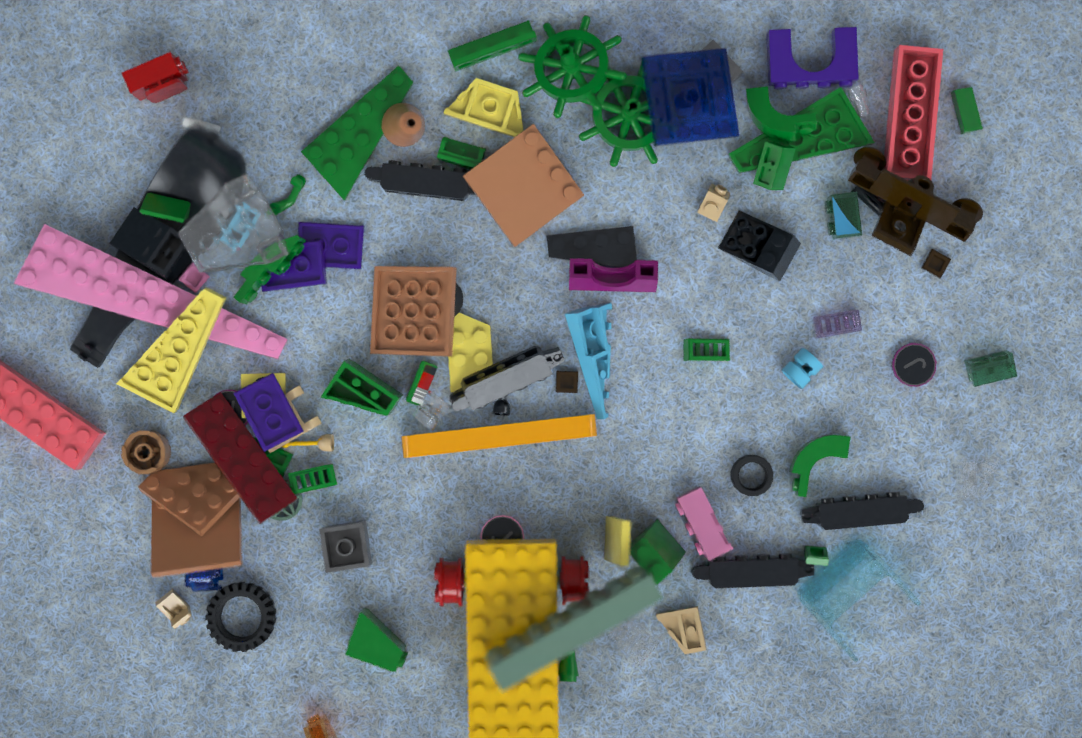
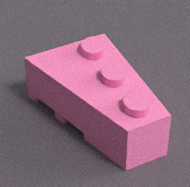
[675,486,733,561]

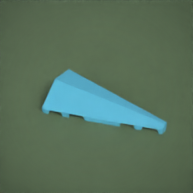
[565,303,612,419]

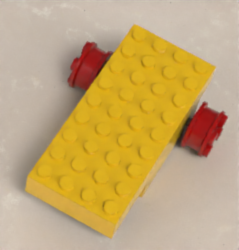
[434,539,589,738]

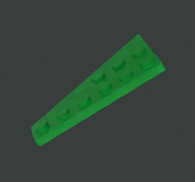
[301,65,414,201]
[728,87,875,174]

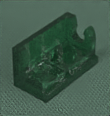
[964,350,1017,387]

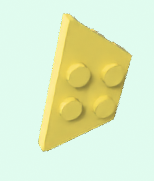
[444,78,524,137]
[448,313,493,392]

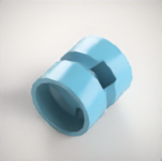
[781,348,823,389]

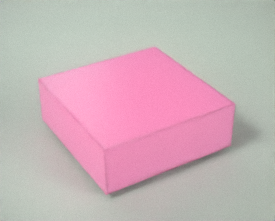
[178,262,210,293]

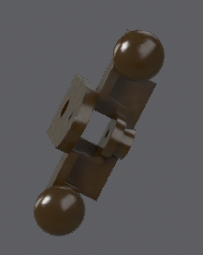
[848,147,983,256]

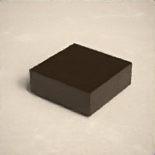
[921,249,951,279]
[556,371,578,393]

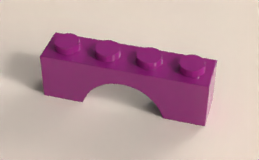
[569,258,658,292]

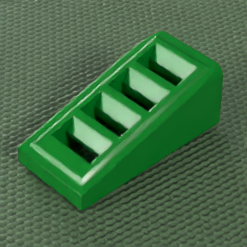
[683,338,730,361]
[287,464,337,494]

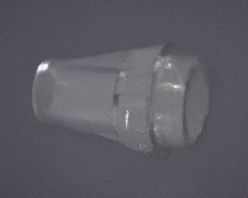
[846,83,870,117]

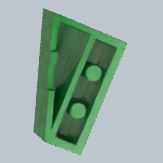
[320,358,403,416]

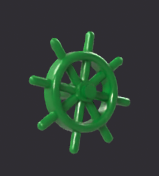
[518,15,627,118]
[579,60,684,167]

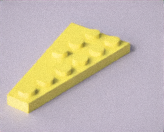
[116,287,226,413]

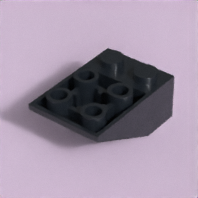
[109,207,190,280]
[718,210,801,281]

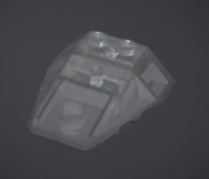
[178,174,289,273]

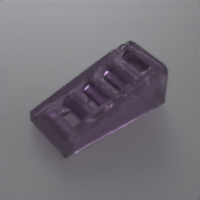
[813,309,862,339]

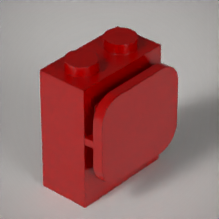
[122,52,189,103]

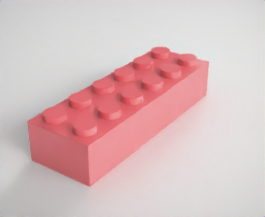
[884,45,943,181]
[0,360,106,470]

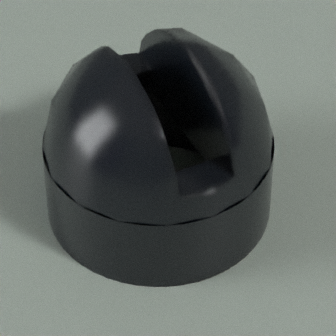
[492,399,510,416]

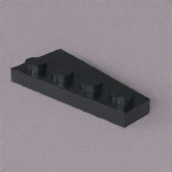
[546,226,637,267]

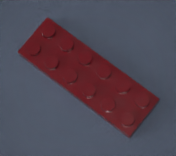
[183,392,297,525]

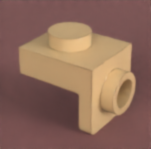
[697,184,730,222]
[155,589,191,629]

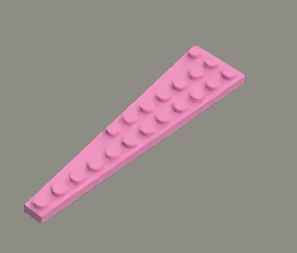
[14,224,287,359]

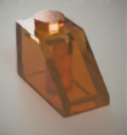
[303,714,338,738]

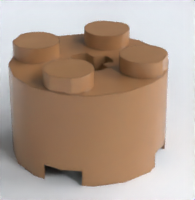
[121,430,171,474]

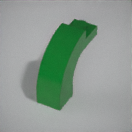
[746,86,817,141]
[789,435,851,497]

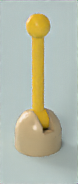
[282,434,334,452]

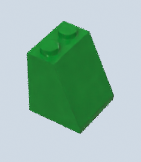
[629,519,686,586]
[345,607,408,673]

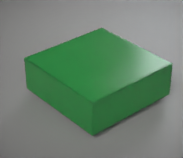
[804,545,829,566]

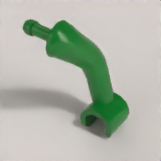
[267,174,306,215]

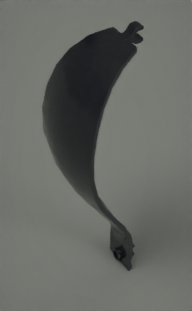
[70,123,246,368]

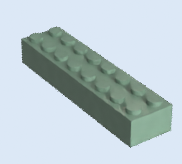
[484,566,663,692]

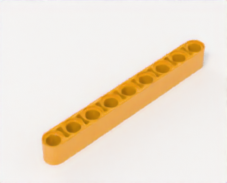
[401,414,597,458]

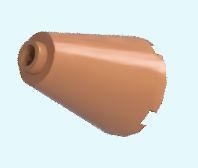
[382,103,425,147]

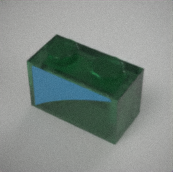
[825,192,862,240]

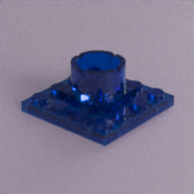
[641,48,740,147]

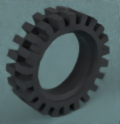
[205,582,276,652]

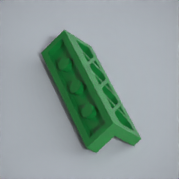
[447,20,537,72]

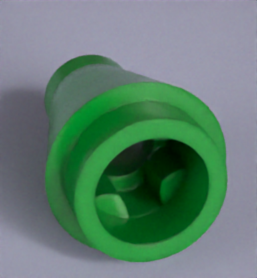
[558,650,579,682]

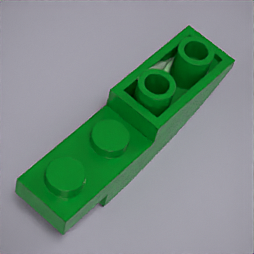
[233,235,306,305]

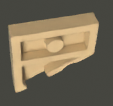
[656,606,707,654]

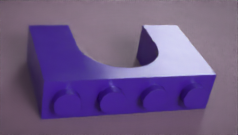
[766,27,859,90]

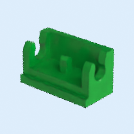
[437,137,486,169]
[753,141,796,191]

